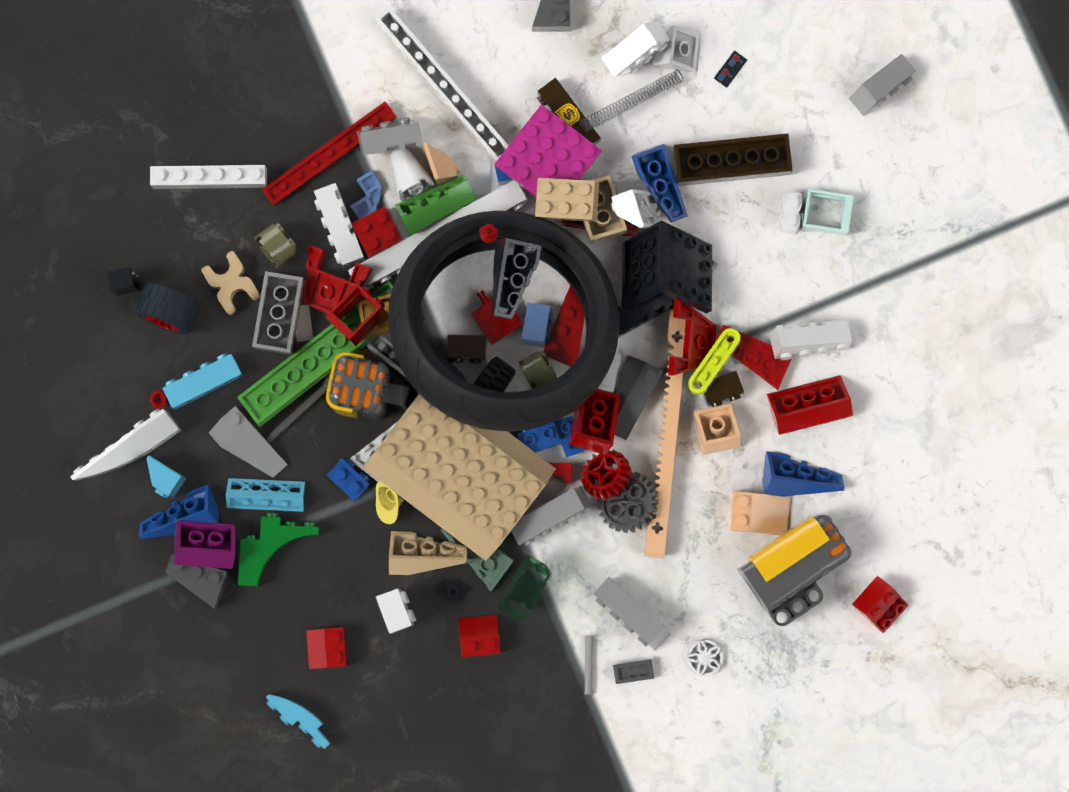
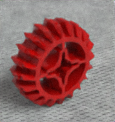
[581,450,632,501]

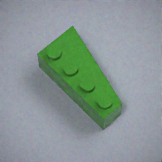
[395,174,476,236]

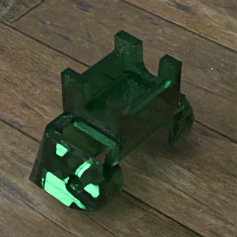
[496,554,552,620]

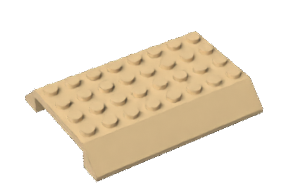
[363,394,556,561]

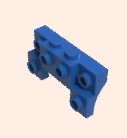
[514,416,584,458]

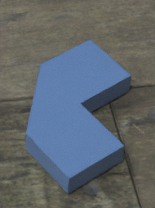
[351,170,383,219]

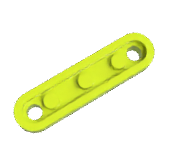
[688,328,740,395]

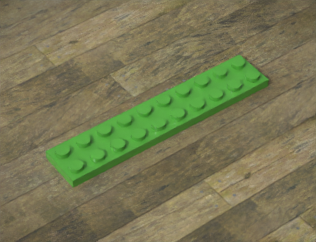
[237,280,393,427]

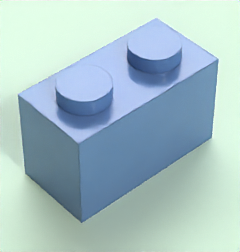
[521,302,553,348]

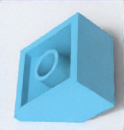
[147,456,186,498]

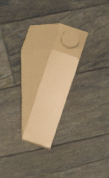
[389,531,467,575]

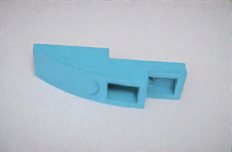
[266,694,331,749]

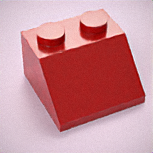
[459,615,501,657]
[306,627,348,669]

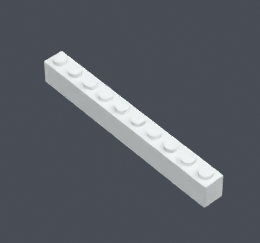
[375,6,508,162]
[348,180,527,291]

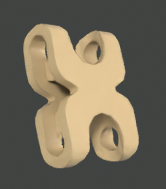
[202,251,260,315]

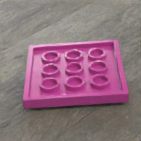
[494,104,602,197]

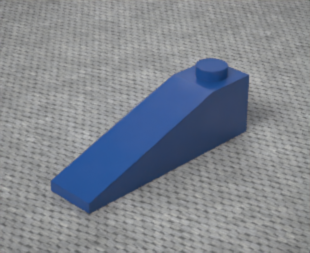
[762,451,845,497]

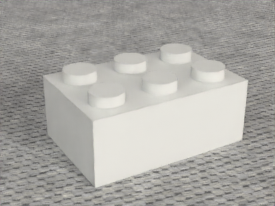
[601,21,671,77]
[376,589,416,634]

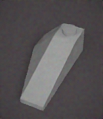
[209,406,288,478]

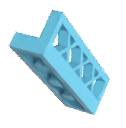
[226,478,305,512]

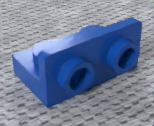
[327,458,370,502]

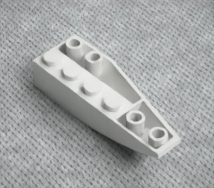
[71,409,181,481]

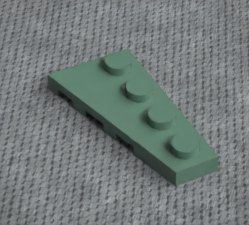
[441,528,514,591]

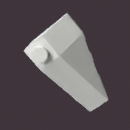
[611,189,663,228]

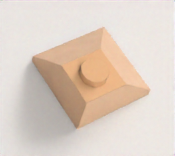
[423,143,460,186]

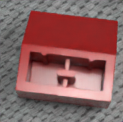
[852,576,908,633]

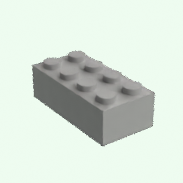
[252,271,305,355]

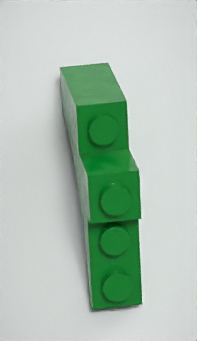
[238,513,320,586]

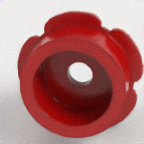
[479,224,499,243]
[150,390,168,409]

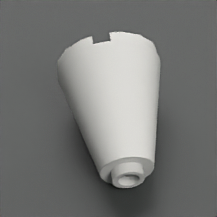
[391,148,434,201]

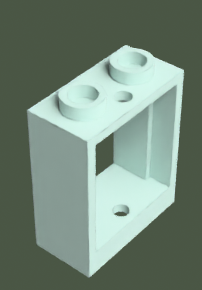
[800,189,854,236]

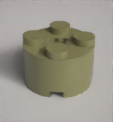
[254,223,297,268]
[518,350,557,389]

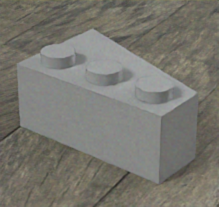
[357,117,423,155]

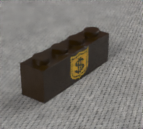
[537,77,601,145]

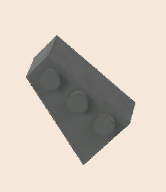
[532,0,570,32]
[166,554,229,609]

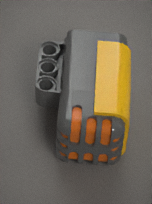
[326,353,411,420]
[737,515,852,626]

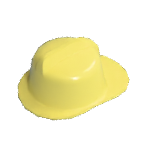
[376,481,404,524]

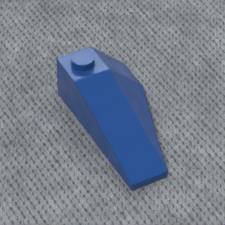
[631,144,688,223]
[139,484,219,539]

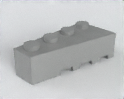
[511,486,592,546]
[593,577,671,650]

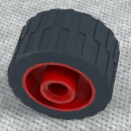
[135,282,200,335]

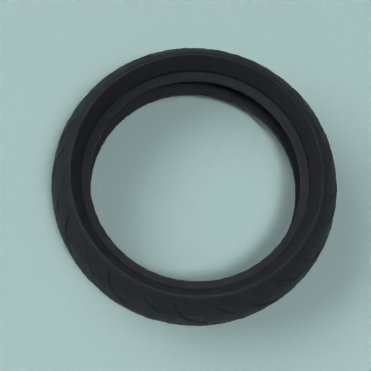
[388,210,620,431]

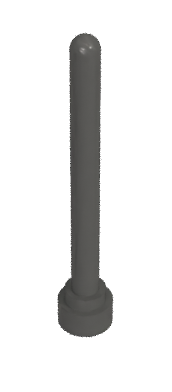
[266,374,330,442]

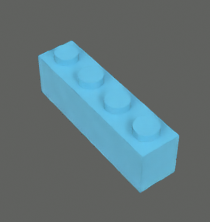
[162,353,243,410]

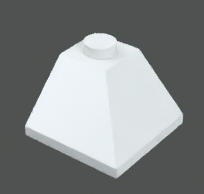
[653,26,699,72]

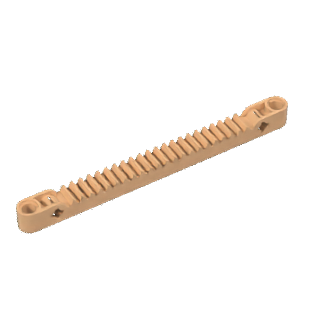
[644,309,686,558]

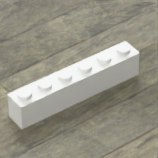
[150,165,267,189]

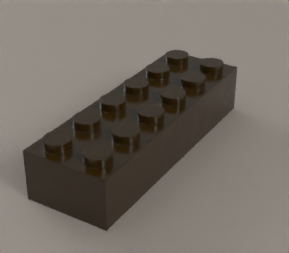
[673,133,793,186]

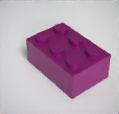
[174,520,235,569]

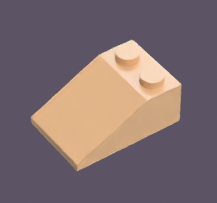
[729,491,790,535]

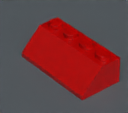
[767,375,853,435]

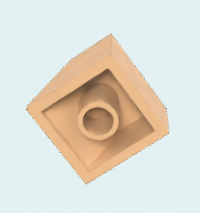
[694,403,741,455]

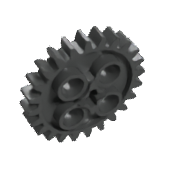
[597,471,659,533]

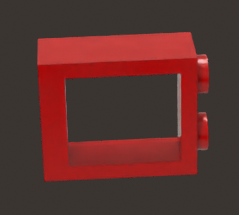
[325,284,388,346]

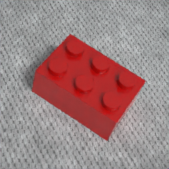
[569,388,620,455]

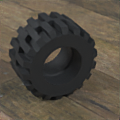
[473,356,516,392]

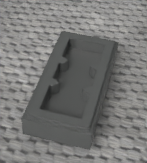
[613,659,654,684]

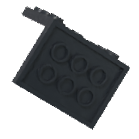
[621,220,712,314]

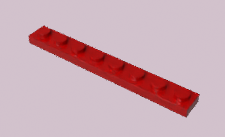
[262,101,397,206]

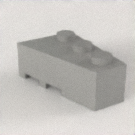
[849,54,916,116]

